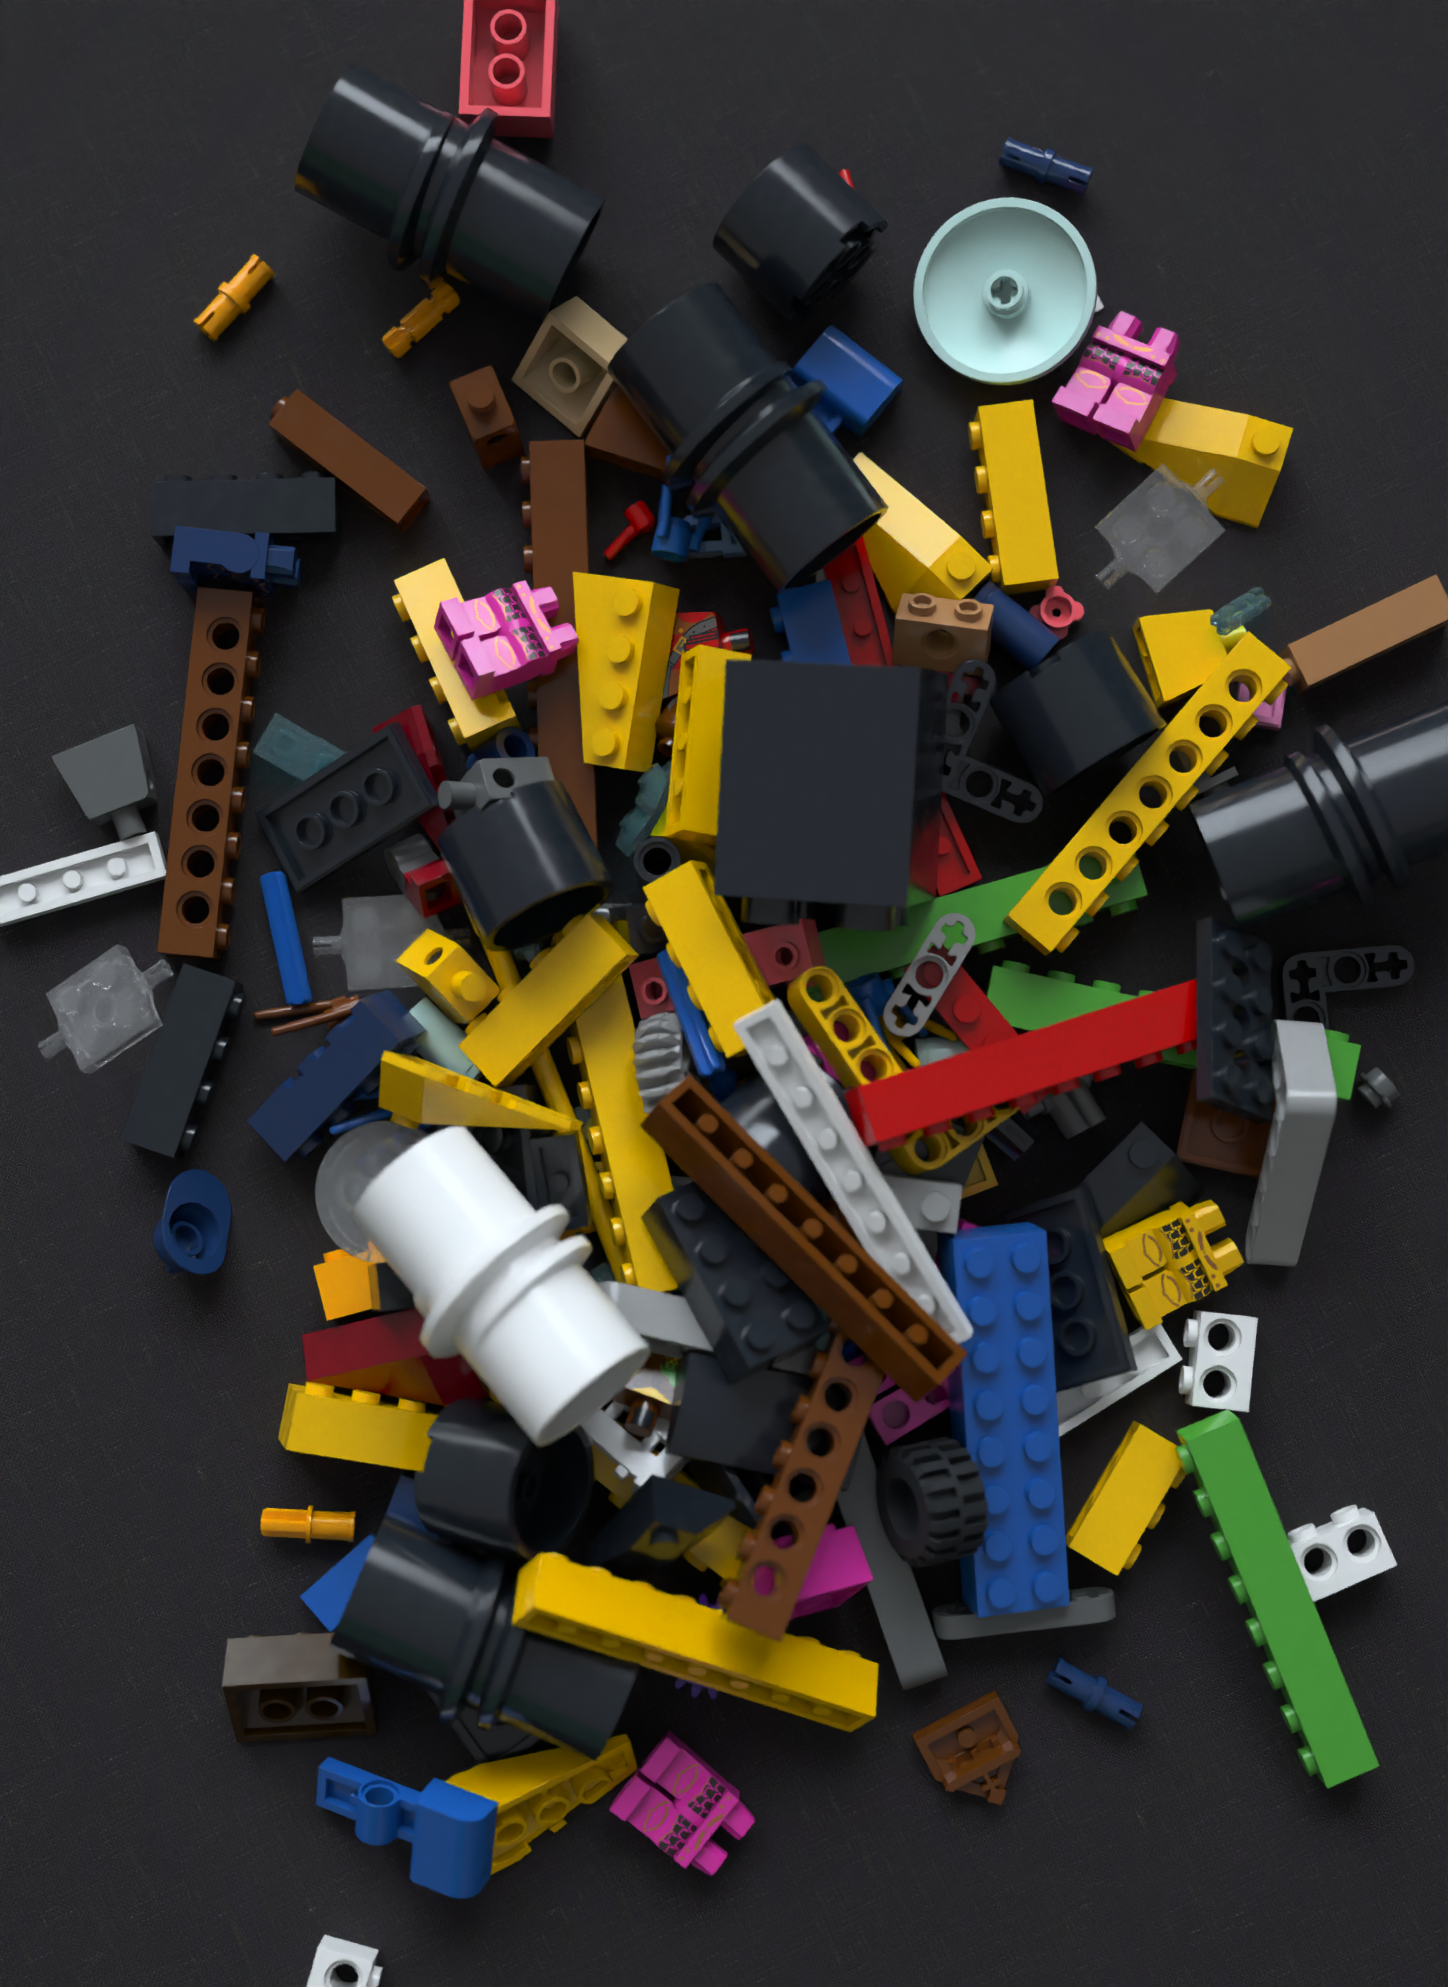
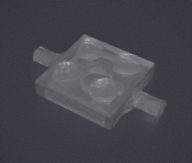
[1095,463,1226,595]
[313,893,471,990]
[38,945,173,1074]

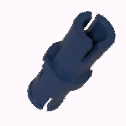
[999,137,1094,196]
[1045,1657,1143,1731]

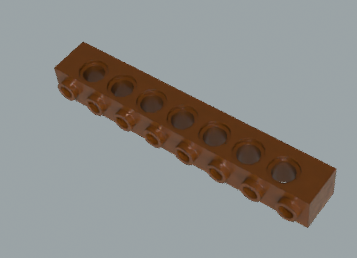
[157,587,266,962]
[717,1317,885,1642]

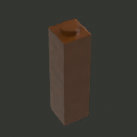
[268,389,431,534]

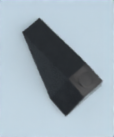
[1067,1121,1201,1239]
[573,1474,735,1582]

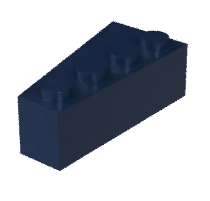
[247,990,426,1162]

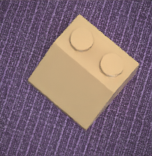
[511,296,628,438]

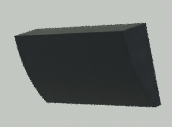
[665,1353,864,1492]

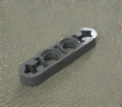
[932,1587,1116,1640]

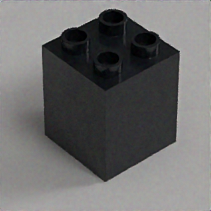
[714,659,949,931]

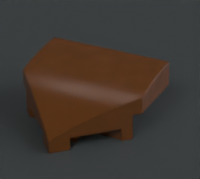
[912,1690,1021,1805]

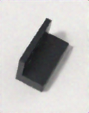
[528,1129,593,1229]

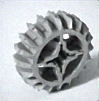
[632,1011,712,1114]

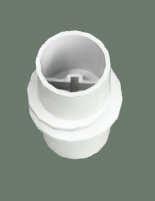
[352,1127,651,1446]

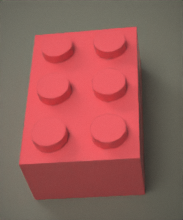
[459,0,559,138]

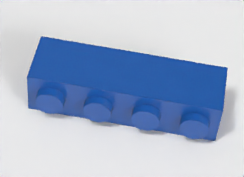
[769,579,851,665]

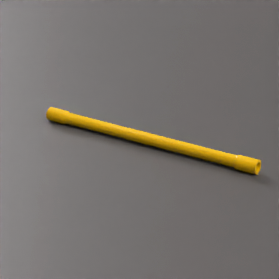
[463,902,626,1283]

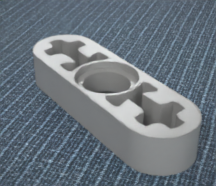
[883,913,976,1037]

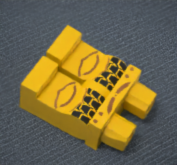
[1103,1200,1244,1331]

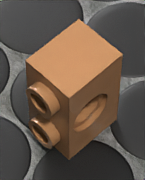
[892,593,994,676]

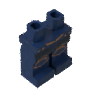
[170,526,303,597]

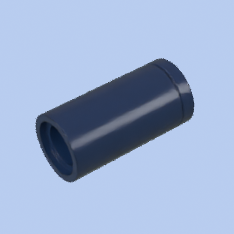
[973,581,1061,672]

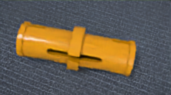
[193,254,275,342]

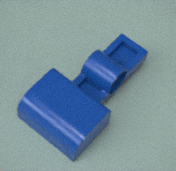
[790,325,904,438]
[316,1756,498,1899]

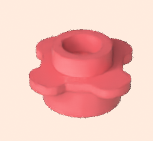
[1029,586,1084,640]

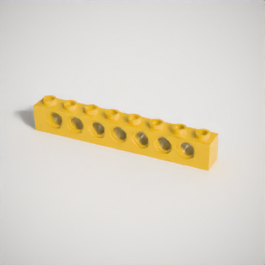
[1003,631,1291,956]

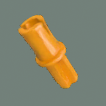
[260,1505,356,1543]

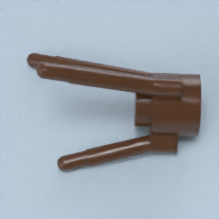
[253,995,359,1075]

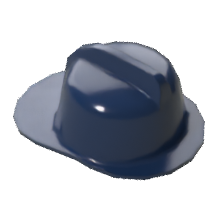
[153,1169,231,1275]

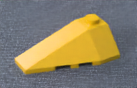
[1097,398,1293,528]
[853,452,993,615]
[379,1051,583,1131]
[445,1734,638,1875]

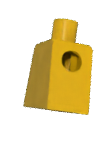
[1132,609,1247,709]
[395,928,501,1024]

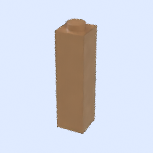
[1279,575,1448,694]

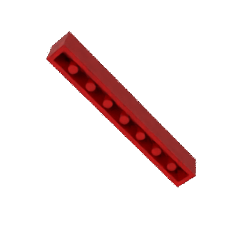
[844,979,1197,1152]

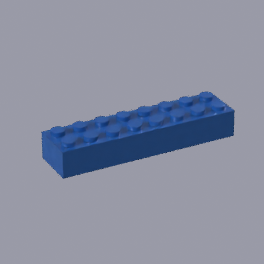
[938,1222,1070,1618]

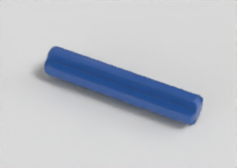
[260,871,312,1007]
[656,949,726,1079]

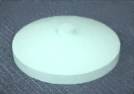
[913,198,1097,385]

